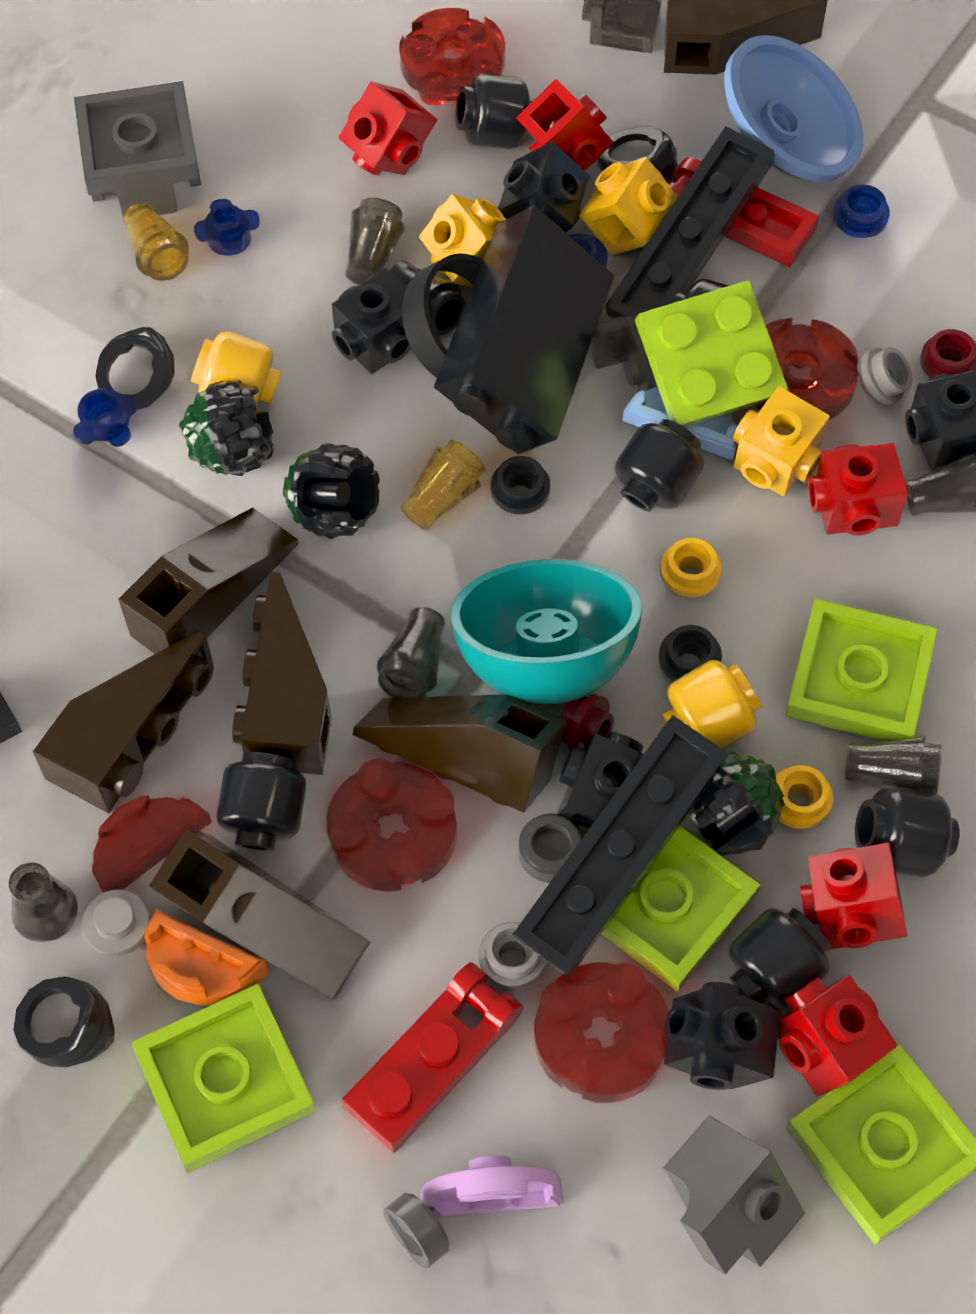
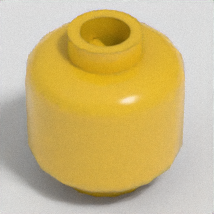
[191,331,282,408]
[662,660,762,749]

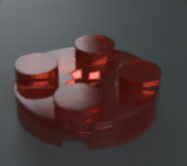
[399,8,505,106]
[755,318,859,420]
[326,758,457,892]
[534,962,669,1103]

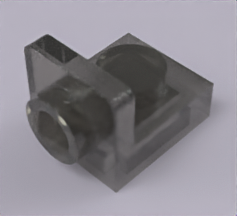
[582,0,662,54]
[592,314,658,392]

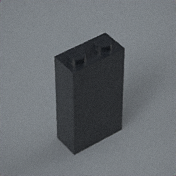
[433,205,614,454]

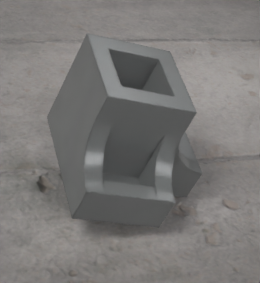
[663,1115,805,1275]

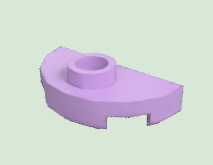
[421,1156,563,1217]

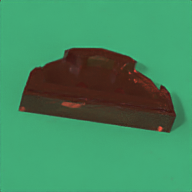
[92,795,212,893]

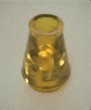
[124,203,189,281]
[400,440,486,530]

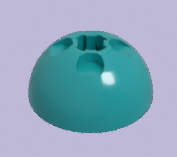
[450,559,642,705]

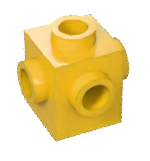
[579,157,678,256]
[418,194,505,287]
[733,386,830,497]

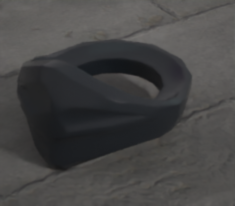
[598,126,678,181]
[95,327,175,411]
[13,976,115,1067]

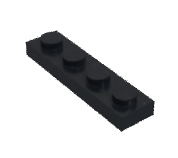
[605,126,774,333]
[512,715,728,978]

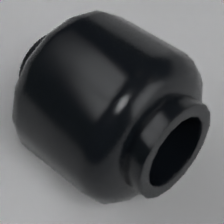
[455,73,534,149]
[615,419,704,512]
[216,752,307,851]
[855,786,960,877]
[729,907,831,1010]

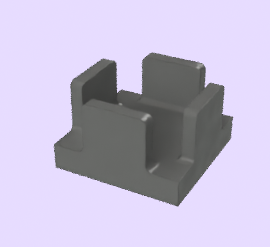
[74,81,201,220]

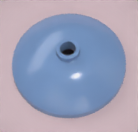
[724,35,863,182]

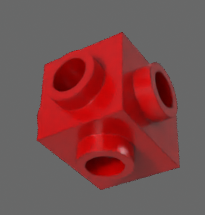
[516,79,614,171]
[338,81,438,175]
[808,442,908,535]
[800,843,908,950]
[778,974,898,1096]

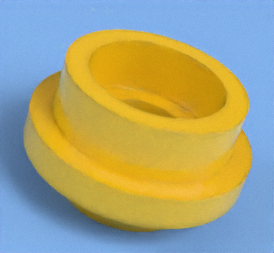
[660,538,722,598]
[776,765,833,829]

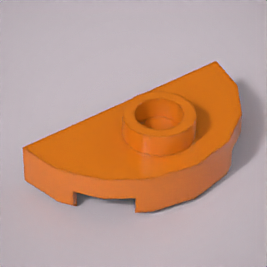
[144,909,270,1006]

